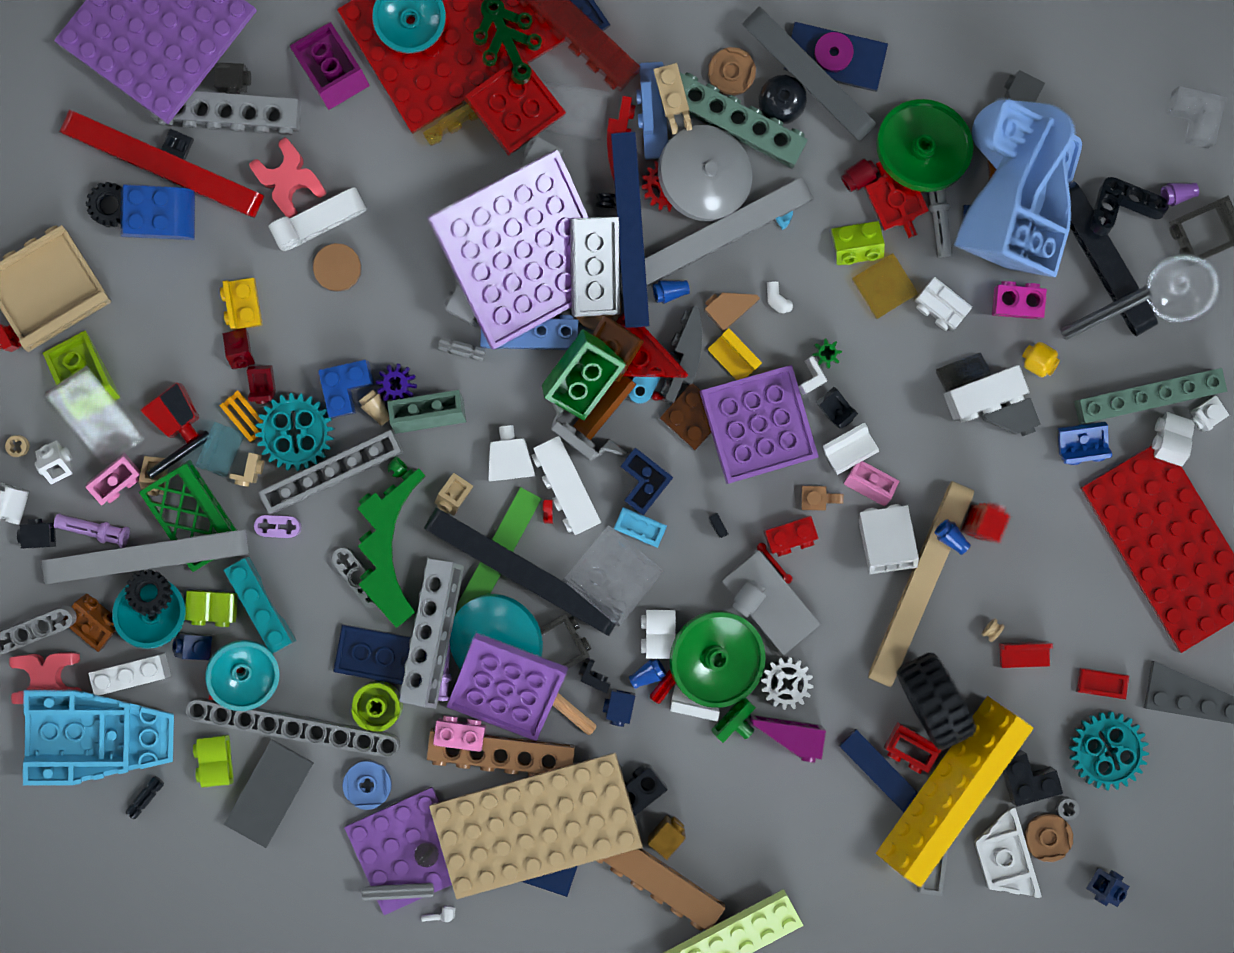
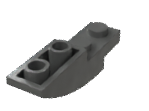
[661,306,702,404]

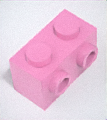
[86,453,140,506]

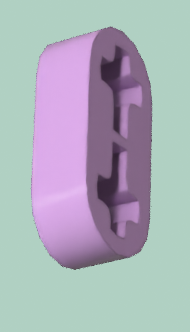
[254,515,301,538]

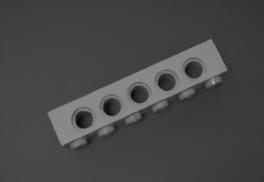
[151,91,302,135]
[259,430,404,514]
[399,558,464,709]

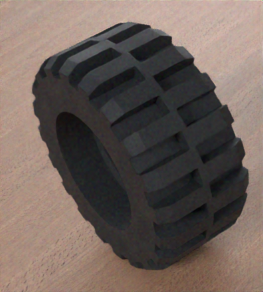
[896,652,976,750]

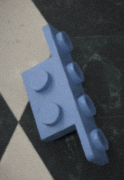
[636,62,668,159]

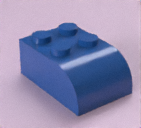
[121,185,195,240]

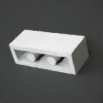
[89,653,171,696]

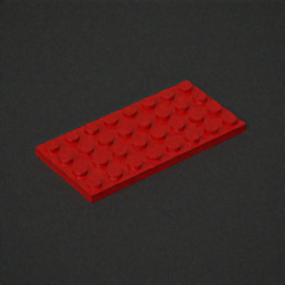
[1080,445,1234,653]

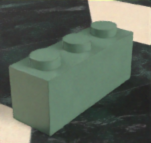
[388,390,466,434]

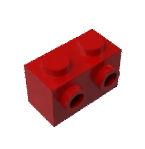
[763,516,819,557]

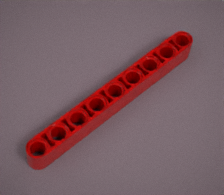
[59,110,265,218]

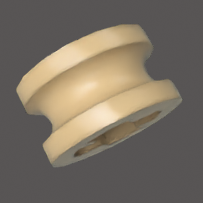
[5,435,30,457]
[981,618,1005,642]

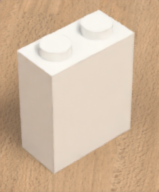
[859,504,919,575]

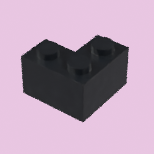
[1003,750,1063,807]

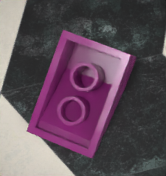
[290,22,370,110]
[750,715,826,763]

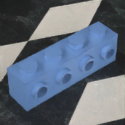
[481,315,578,350]

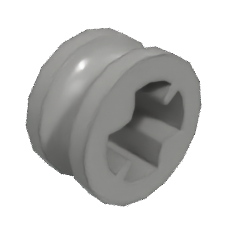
[1056,797,1080,820]

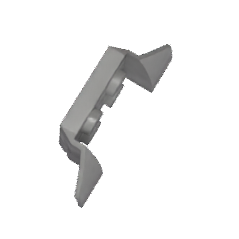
[551,402,627,460]

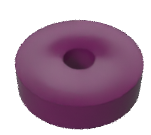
[814,32,854,72]

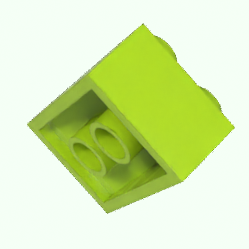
[43,330,120,420]

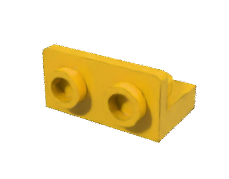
[220,278,263,330]

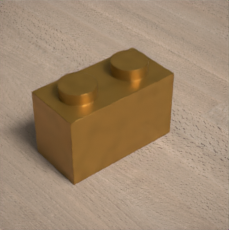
[648,815,686,860]

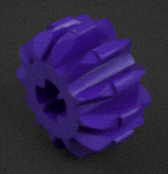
[376,364,417,401]

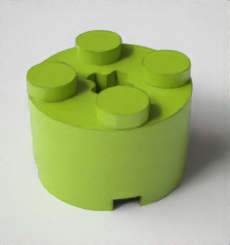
[352,681,403,732]

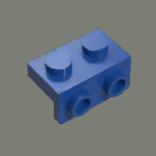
[1058,422,1112,465]

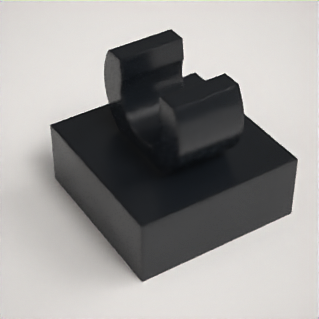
[161,128,194,160]

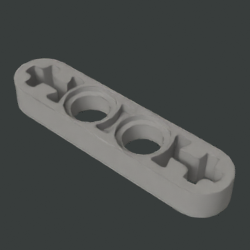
[0,606,77,655]

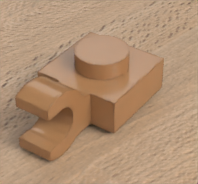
[801,486,843,510]

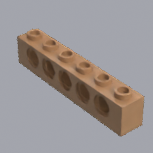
[427,728,575,776]

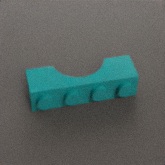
[224,557,297,654]

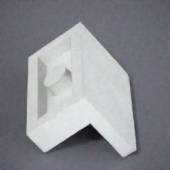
[798,356,827,395]
[823,423,879,475]
[670,684,720,721]

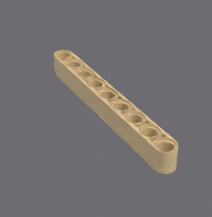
[868,481,974,687]

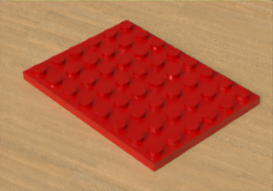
[337,0,576,134]

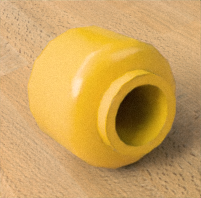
[1022,342,1060,377]

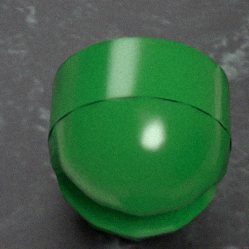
[388,456,409,478]

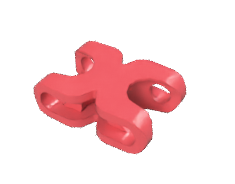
[249,137,326,218]
[9,652,82,704]

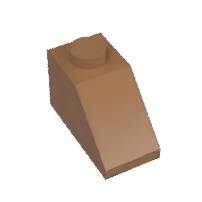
[704,293,760,332]

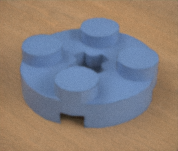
[343,760,392,810]

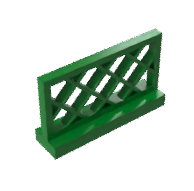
[139,460,237,572]

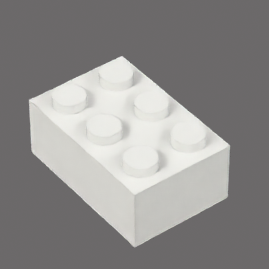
[943,365,1030,423]

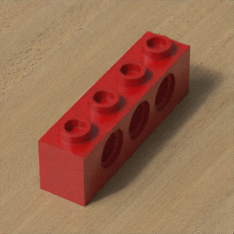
[961,503,1011,543]

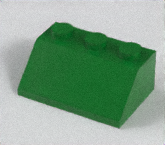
[542,329,626,420]

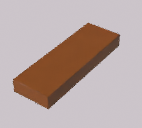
[573,377,636,440]

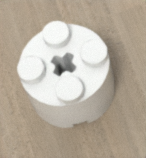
[0,482,29,525]

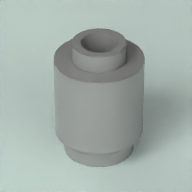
[732,580,767,617]

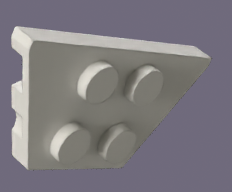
[974,806,1042,898]

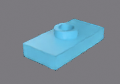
[614,507,667,548]

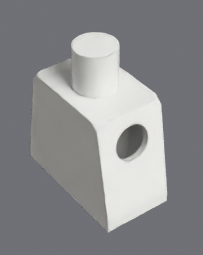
[489,425,536,482]

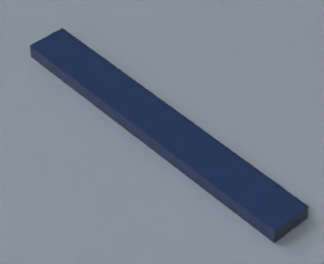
[611,132,650,328]

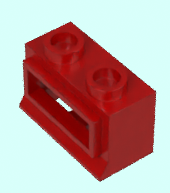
[884,722,942,774]

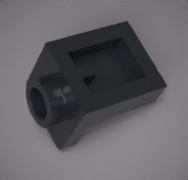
[578,658,611,693]

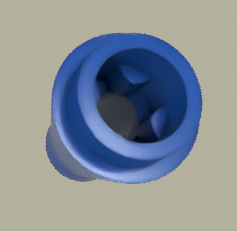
[653,280,690,304]
[935,519,971,555]
[629,659,666,689]

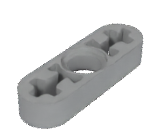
[332,547,377,608]

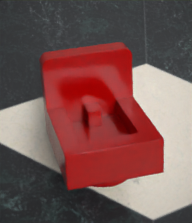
[0,324,22,352]

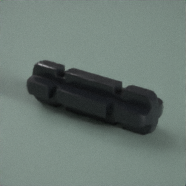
[126,776,164,819]

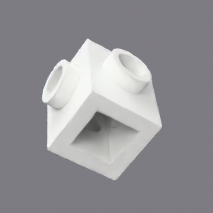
[35,440,73,484]

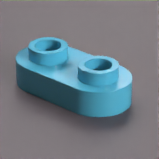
[628,377,661,404]

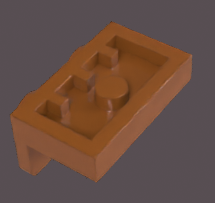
[63,594,116,652]

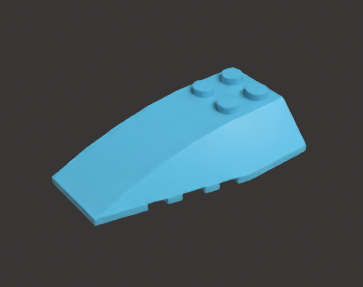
[23,690,174,786]

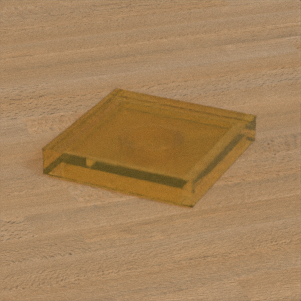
[852,253,918,320]

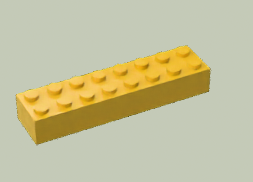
[875,696,1034,888]

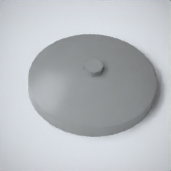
[658,125,752,221]

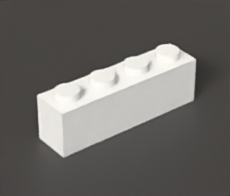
[531,436,601,535]

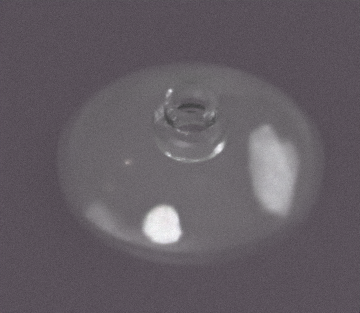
[1144,254,1219,322]

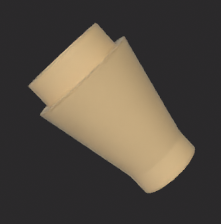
[358,390,389,426]

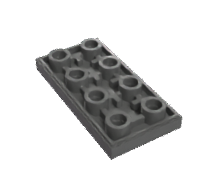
[224,739,314,848]

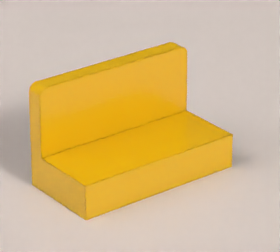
[708,328,762,380]

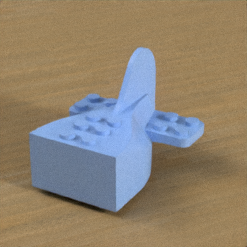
[954,99,1082,278]

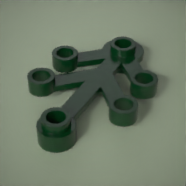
[473,0,542,84]

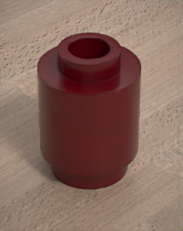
[840,158,878,192]

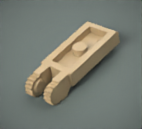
[653,63,692,135]

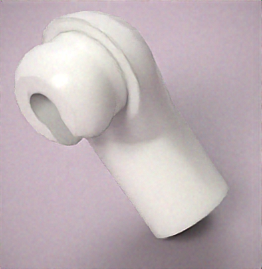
[767,282,793,314]

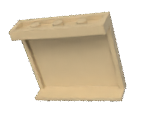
[0,225,112,352]

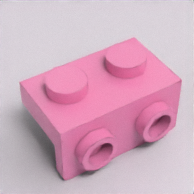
[433,715,486,752]

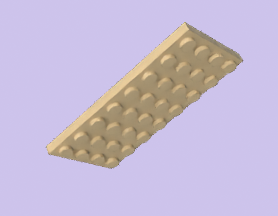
[429,752,643,899]

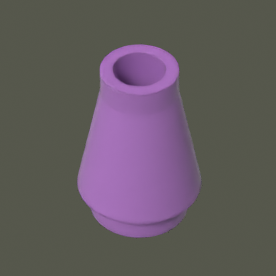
[1160,183,1199,207]

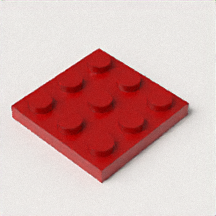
[464,55,566,156]

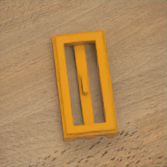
[219,390,264,443]

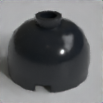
[759,75,807,124]

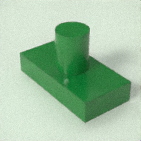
[711,698,756,743]

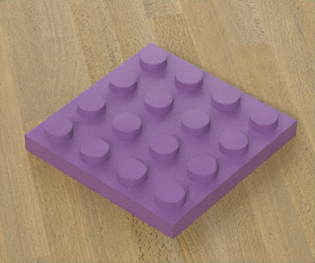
[699,365,819,484]
[447,633,568,741]
[344,786,452,915]

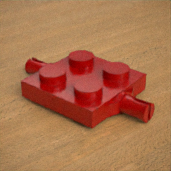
[864,161,929,239]

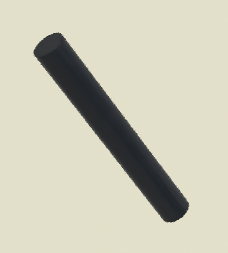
[146,431,211,479]

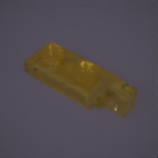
[423,103,478,146]

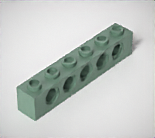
[680,72,808,169]
[1074,368,1227,424]

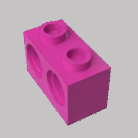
[992,281,1047,320]

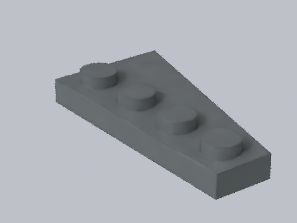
[1144,661,1234,724]

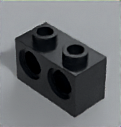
[624,764,668,816]

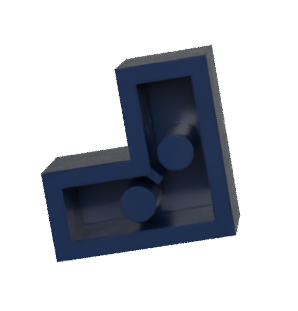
[620,447,674,516]

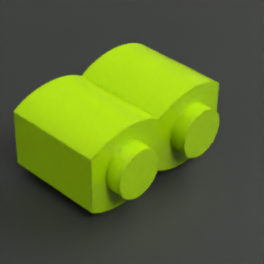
[185,590,238,627]
[193,735,234,788]

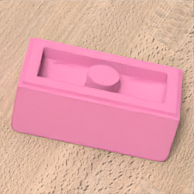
[844,461,899,506]

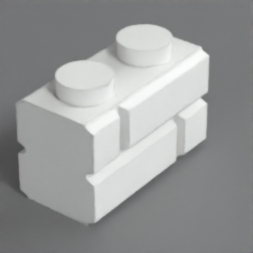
[914,277,972,331]

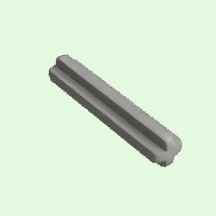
[362,883,434,900]

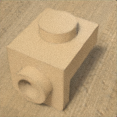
[229,453,264,487]

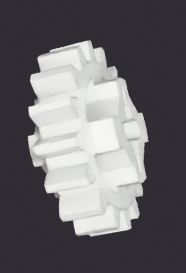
[761,657,813,710]

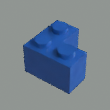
[318,360,374,419]

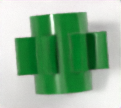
[811,338,842,369]

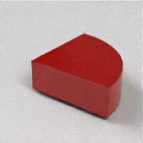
[543,500,553,524]

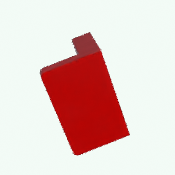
[999,642,1053,668]

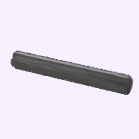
[1061,286,1152,340]

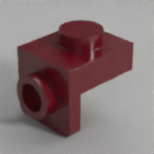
[222,328,255,369]
[247,365,276,404]

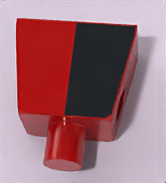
[141,382,200,443]

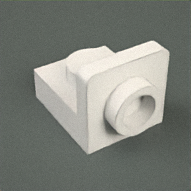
[1190,396,1230,432]

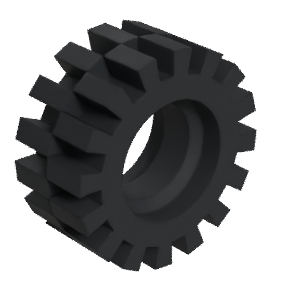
[86,182,122,227]
[125,569,173,616]

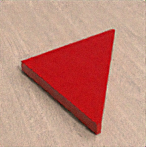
[616,314,689,378]

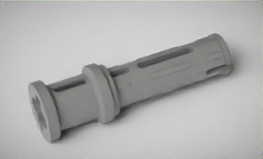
[928,188,953,258]

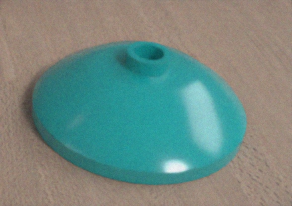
[372,0,446,53]
[112,581,186,649]
[205,640,280,711]

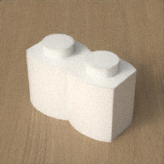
[1152,411,1194,466]
[641,610,676,659]

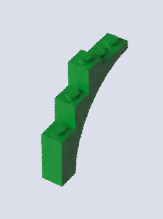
[357,468,426,628]

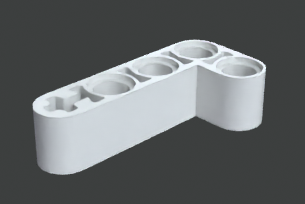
[268,188,367,251]

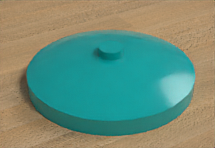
[449,594,543,670]

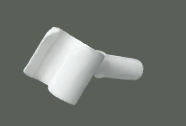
[421,906,455,922]

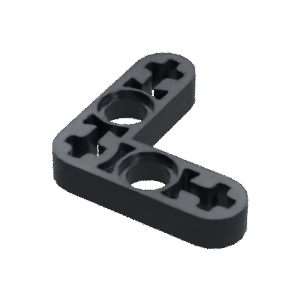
[1090,177,1169,236]

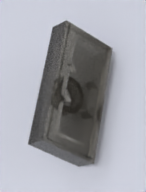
[936,352,991,392]

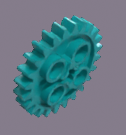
[255,393,335,471]
[1069,711,1149,791]

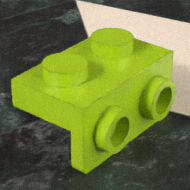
[831,221,885,265]

